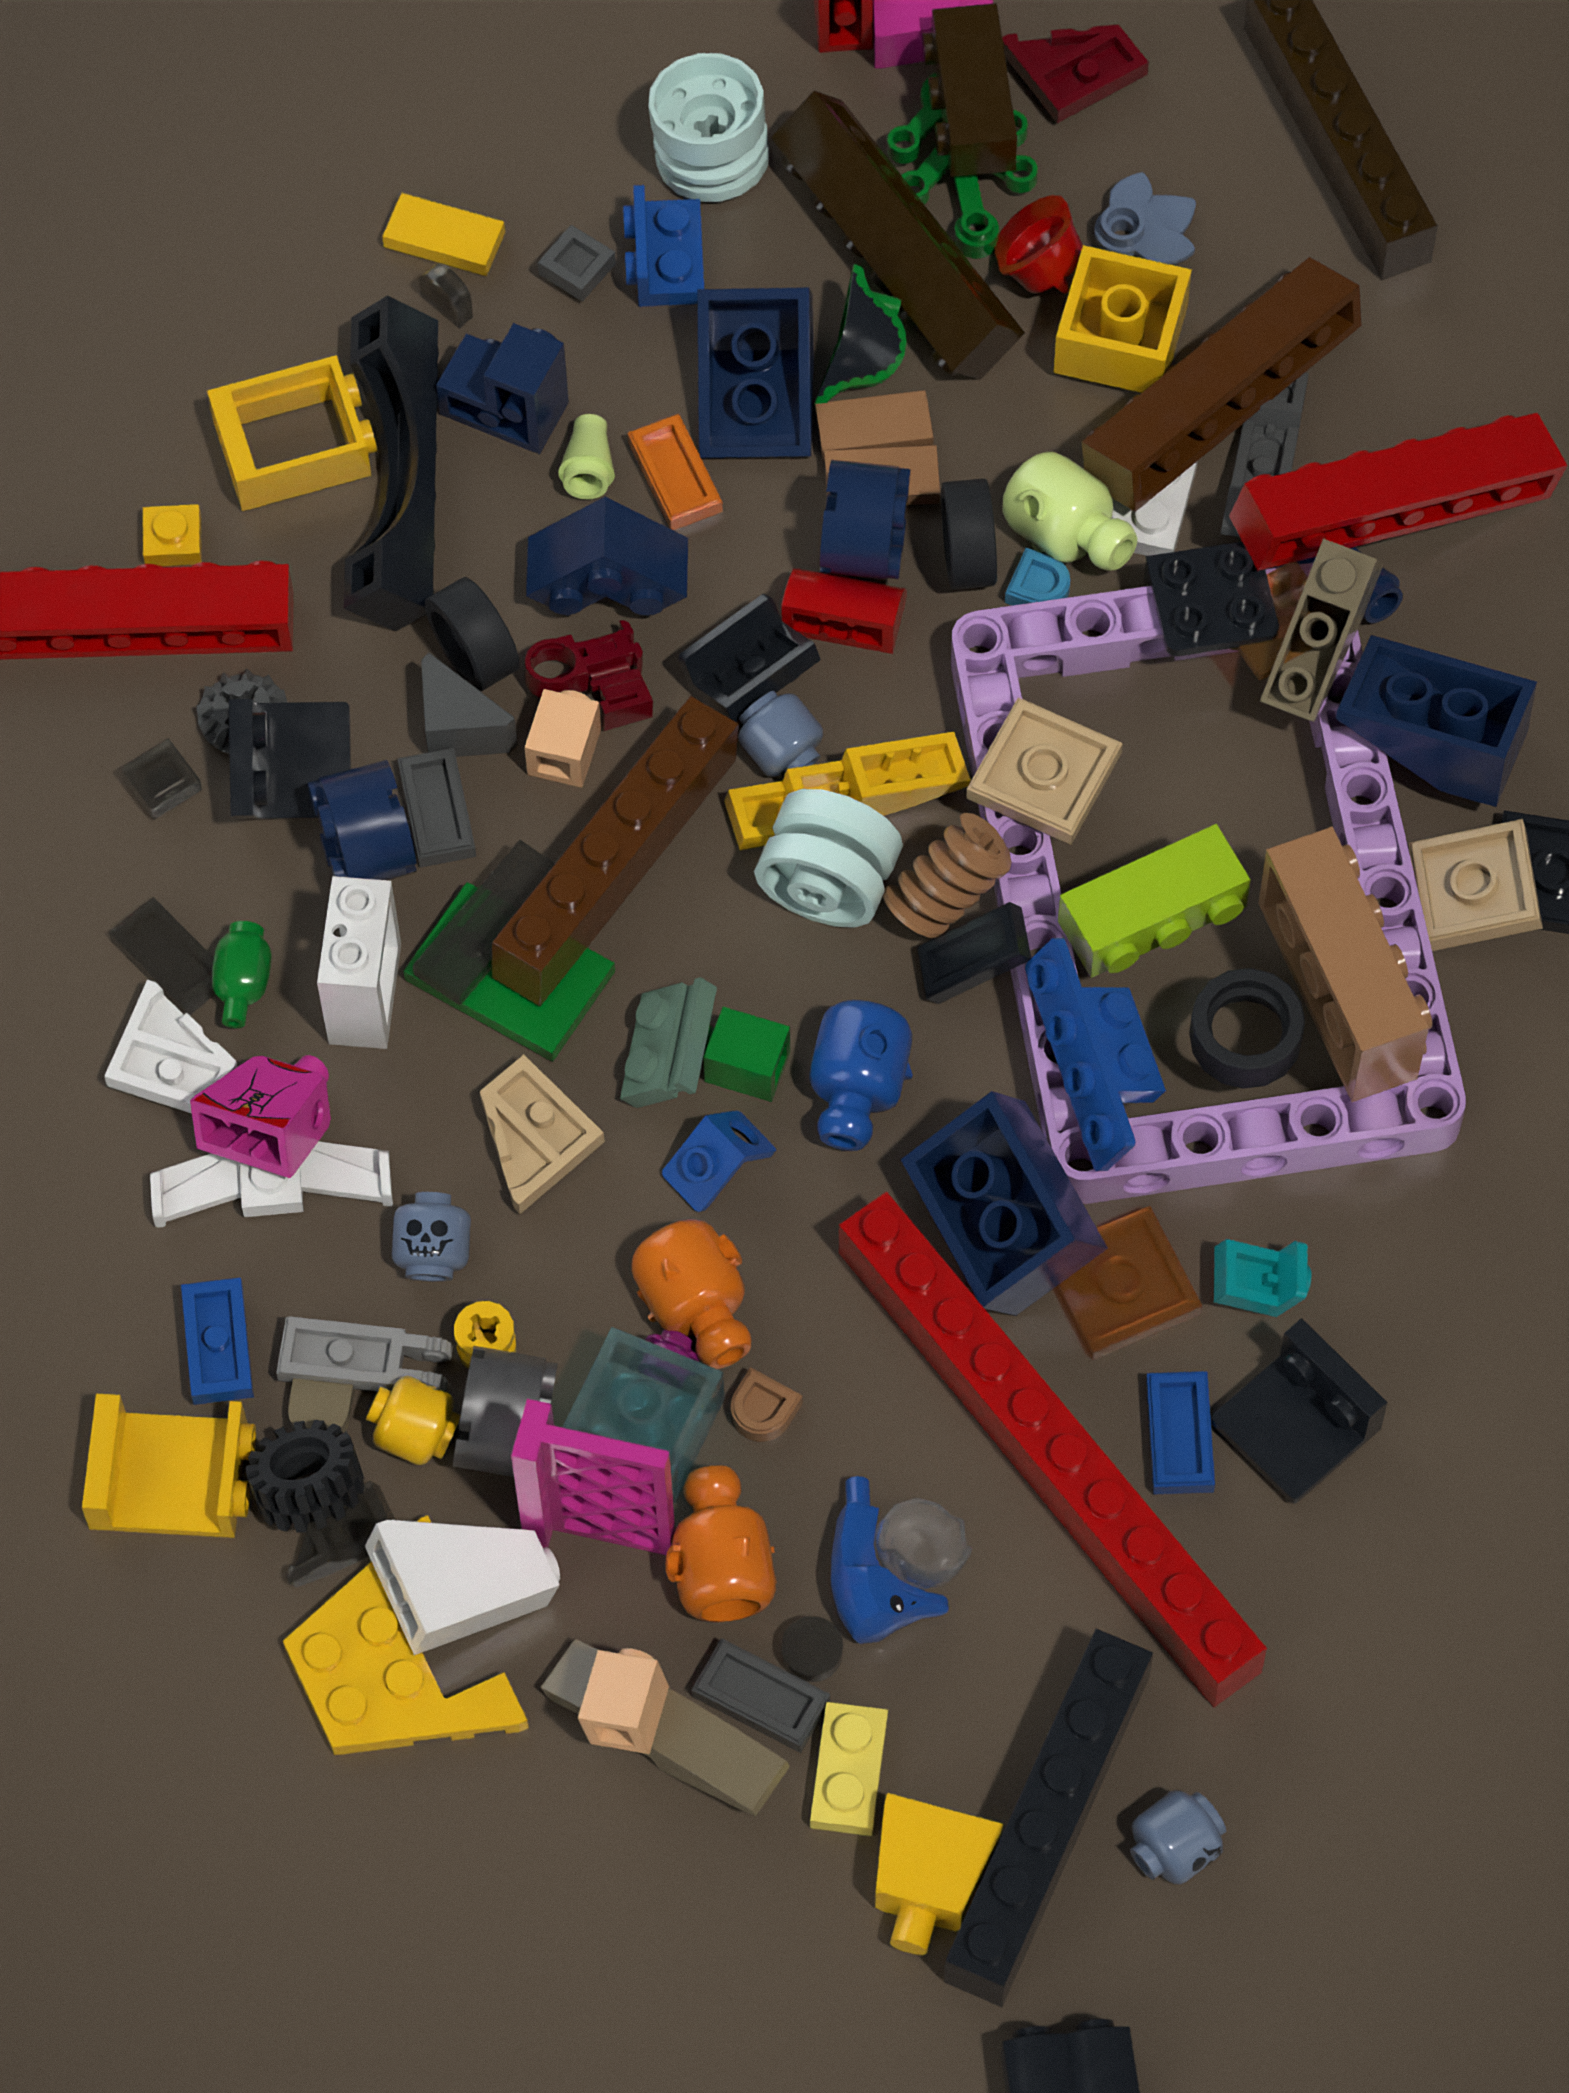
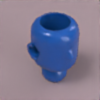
[809,1000,913,1151]

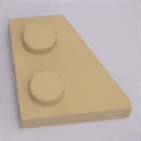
[480,1054,605,1214]

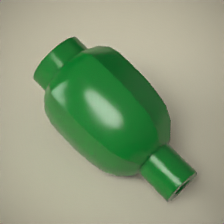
[212,921,272,1028]

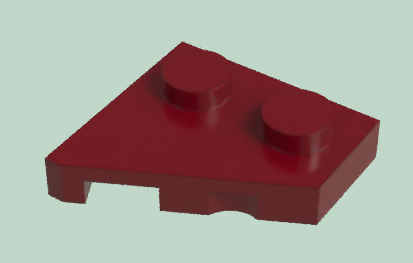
[1002,24,1149,123]

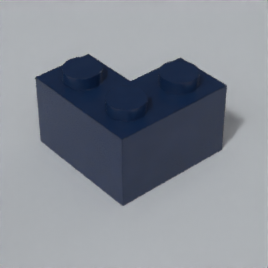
[436,323,569,455]
[526,496,688,617]

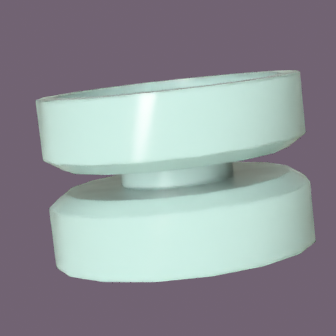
[754,789,903,928]

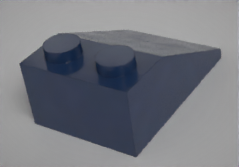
[697,287,814,459]
[1336,635,1537,807]

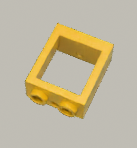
[207,355,377,511]

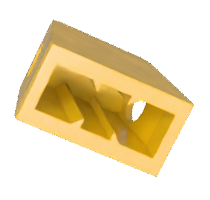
[875,1793,1003,1955]

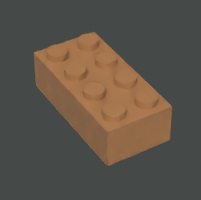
[1258,826,1432,1102]

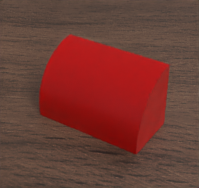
[781,568,907,654]

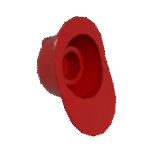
[995,195,1083,294]

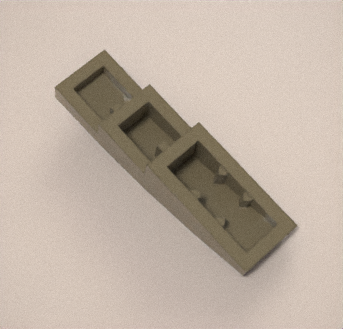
[540,1638,790,1817]

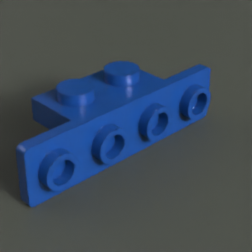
[1025,938,1166,1171]

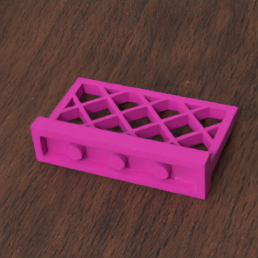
[511,1399,675,1555]

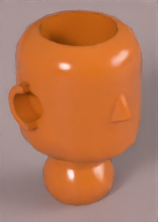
[631,1219,752,1370]
[665,1465,777,1623]

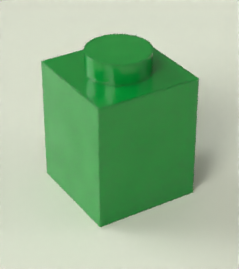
[703,1006,791,1102]

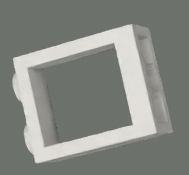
[317,876,401,1049]

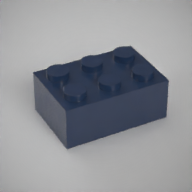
[900,1091,1108,1316]

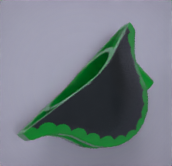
[813,264,907,407]

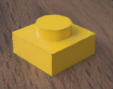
[143,504,202,566]

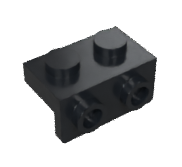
[679,594,821,722]

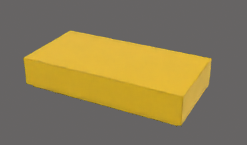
[382,193,505,276]

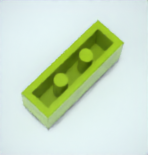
[1058,823,1251,978]

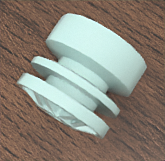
[648,53,770,202]

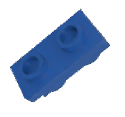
[623,185,704,307]

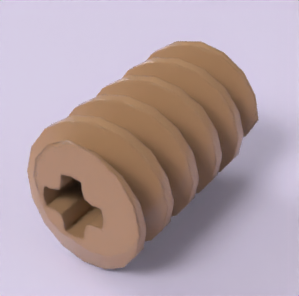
[883,813,1012,938]

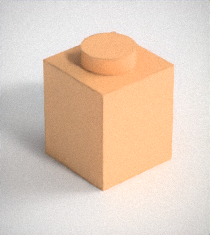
[524,689,601,788]
[578,1648,669,1754]

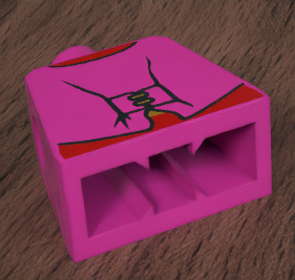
[190,1055,331,1178]

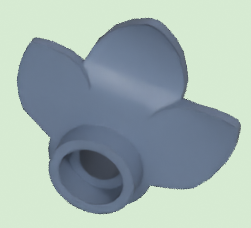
[1094,172,1196,265]

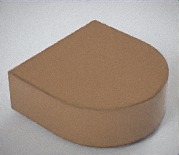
[731,1367,803,1442]

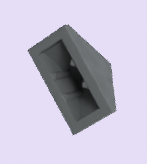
[421,653,518,757]

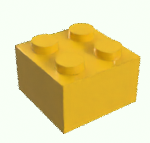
[1054,245,1192,393]

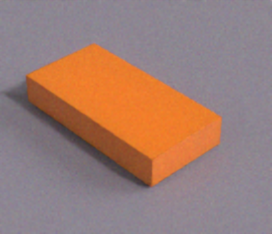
[627,414,723,530]

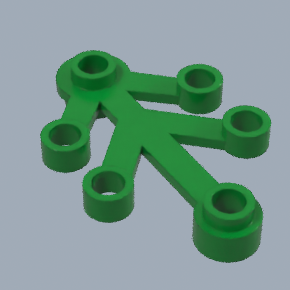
[887,73,1038,259]

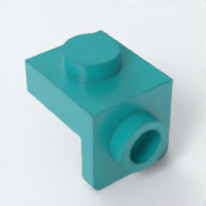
[1214,1239,1312,1317]

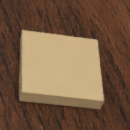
[966,697,1123,845]
[1408,819,1543,951]

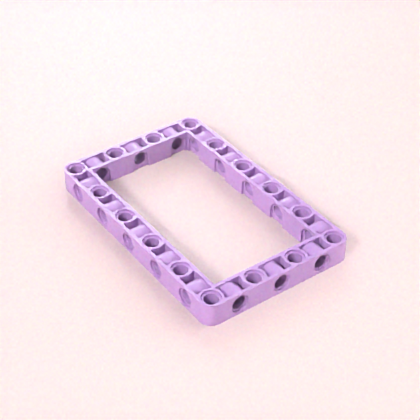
[951,563,1466,1204]

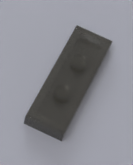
[413,840,555,1005]

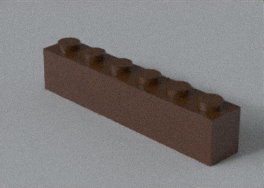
[1082,257,1362,512]
[492,696,739,1007]

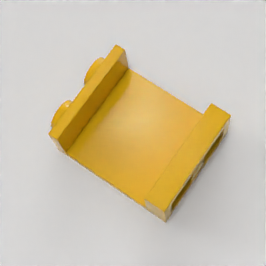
[82,1393,256,1538]

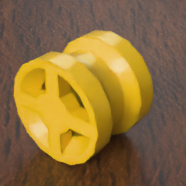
[454,1301,516,1369]

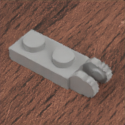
[276,1316,453,1392]

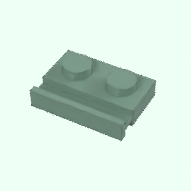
[620,977,717,1108]

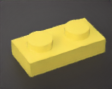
[810,1702,888,1836]

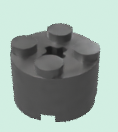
[453,1346,558,1477]

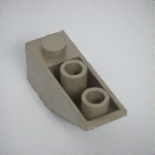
[1260,539,1384,722]

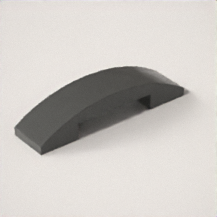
[1221,373,1309,537]

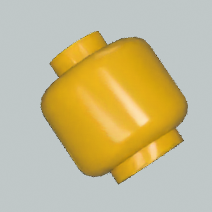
[365,1376,461,1466]

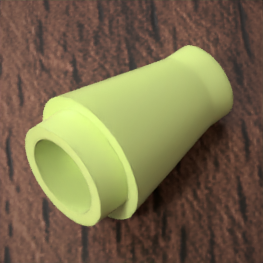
[558,414,615,499]

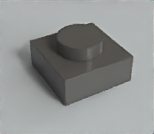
[538,225,616,302]

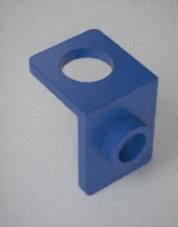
[662,1110,776,1212]

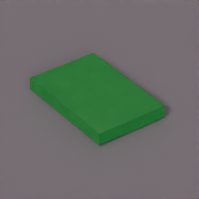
[403,882,615,1062]

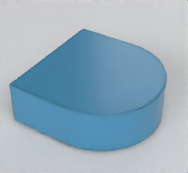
[1005,548,1070,606]

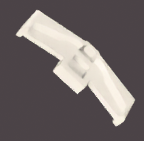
[150,1141,393,1228]

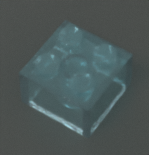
[562,1327,725,1503]

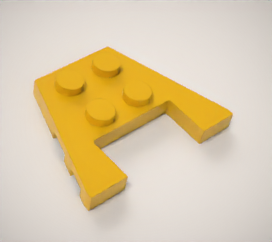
[283,1515,529,1755]

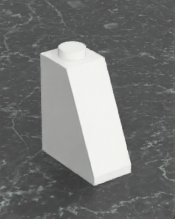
[365,1520,560,1655]

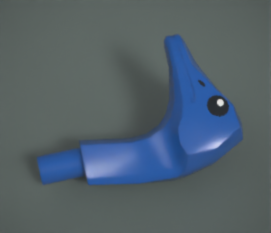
[831,1476,949,1644]

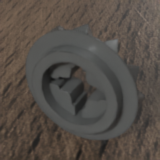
[197,668,287,754]

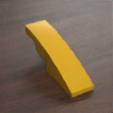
[724,732,971,850]

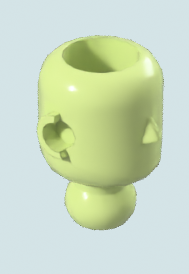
[1002,452,1138,571]

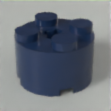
[820,460,911,580]
[307,760,417,880]

